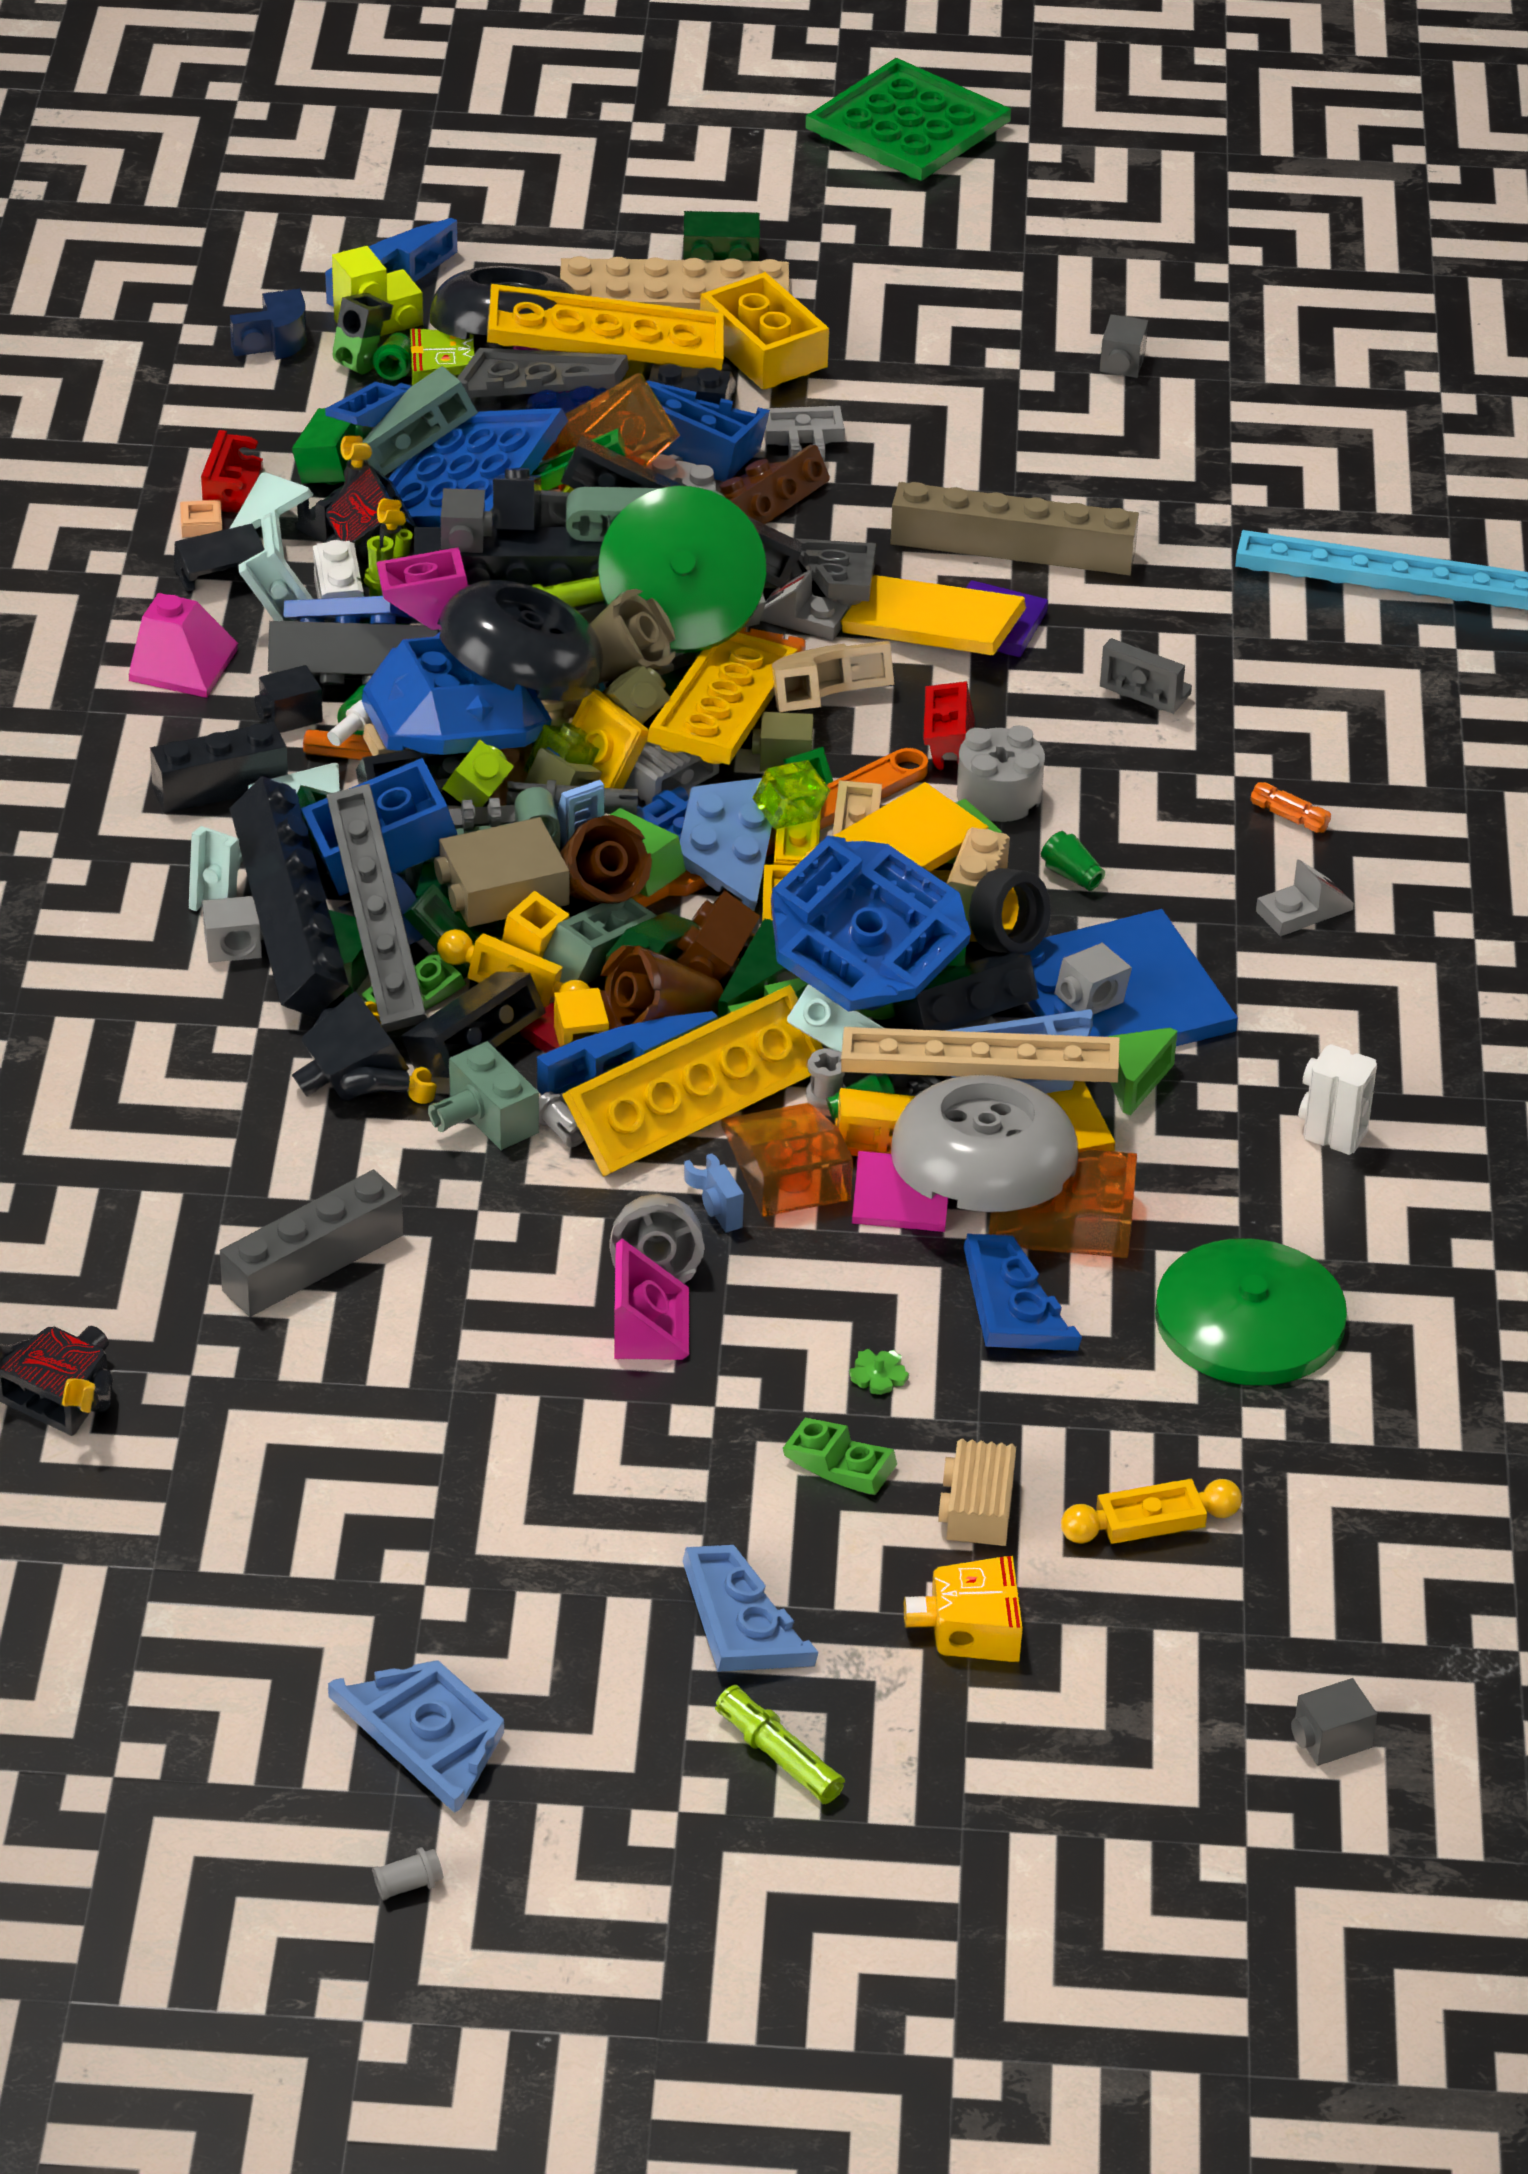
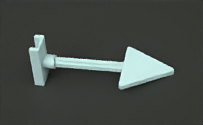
[229,472,313,621]
[189,763,340,911]

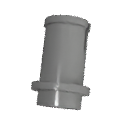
[539,1092,585,1148]
[372,1847,444,1900]

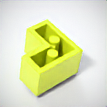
[332,246,423,336]

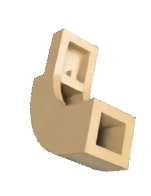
[772,641,895,712]

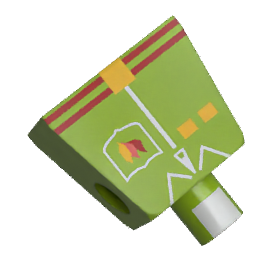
[410,329,475,386]

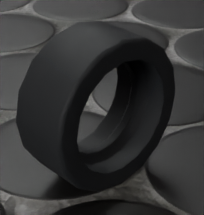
[969,868,1051,954]

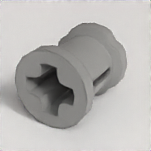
[806,1048,846,1110]

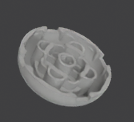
[891,1075,1078,1212]

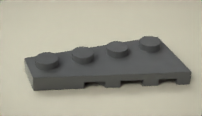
[457,348,629,398]

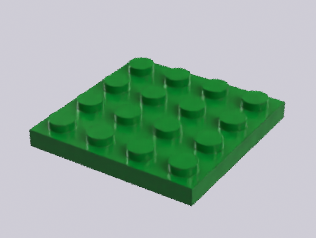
[806,58,1011,181]

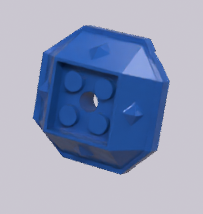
[362,632,552,755]
[771,836,971,1012]

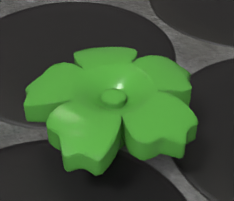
[849,1349,909,1394]

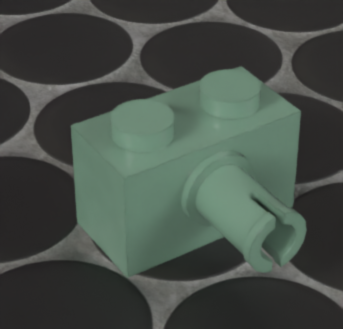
[428,1041,539,1150]

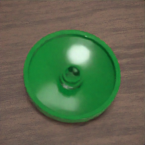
[598,486,766,653]
[1155,1238,1347,1386]

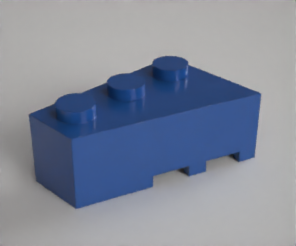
[621,380,770,482]

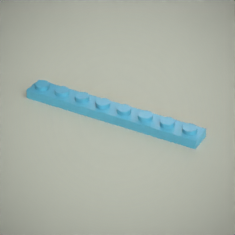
[1235,530,1528,610]

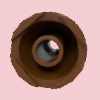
[560,815,652,904]
[600,945,723,1030]

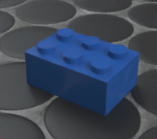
[301,758,458,896]

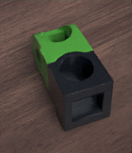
[332,293,393,374]

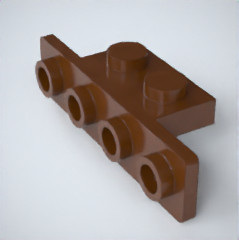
[719,445,830,524]

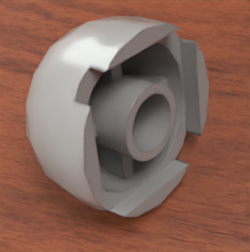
[610,1194,705,1284]

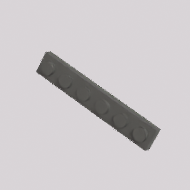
[326,784,427,1032]

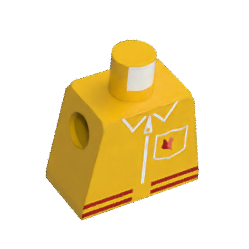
[904,1556,1022,1662]

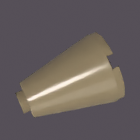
[590,589,676,684]

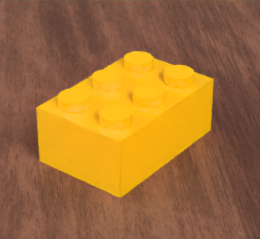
[700,272,829,390]

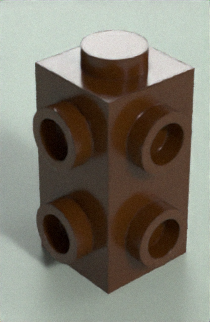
[676,890,760,983]

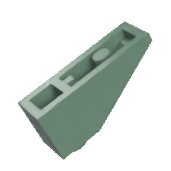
[363,366,478,476]
[542,898,656,984]

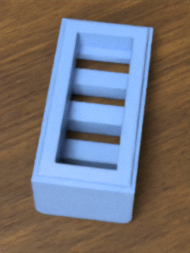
[557,780,604,852]

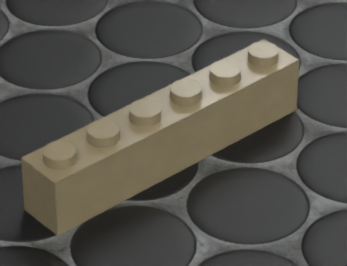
[890,482,1139,575]

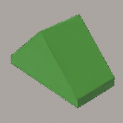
[1108,1028,1178,1116]

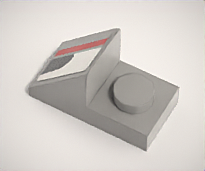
[761,569,849,641]
[1256,859,1354,937]

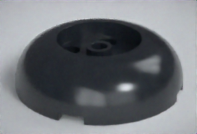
[430,266,578,344]
[437,580,603,701]

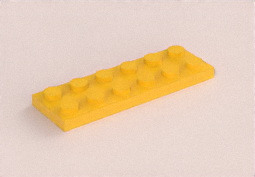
[487,284,724,371]
[647,632,798,765]
[562,984,823,1177]

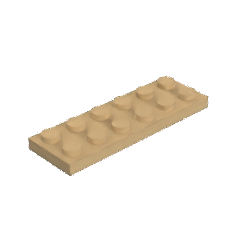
[560,256,789,310]

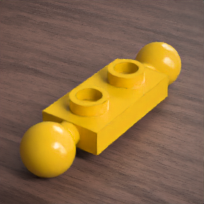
[437,929,591,1007]
[1061,1478,1242,1544]

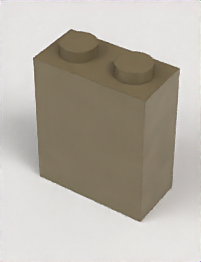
[434,817,569,927]

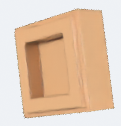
[180,500,222,538]

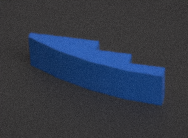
[325,218,458,307]
[325,382,411,427]
[537,1011,718,1095]

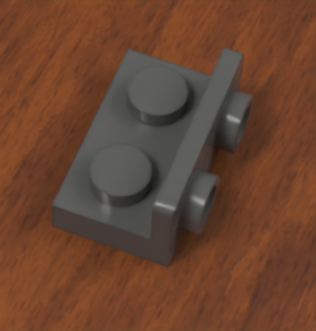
[1100,638,1192,714]

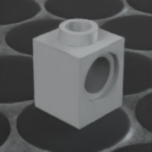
[202,896,264,963]
[1054,943,1132,1015]

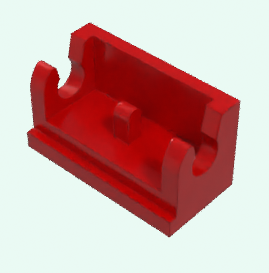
[201,430,263,513]
[924,681,975,770]

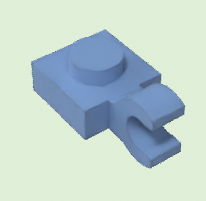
[684,1153,744,1233]

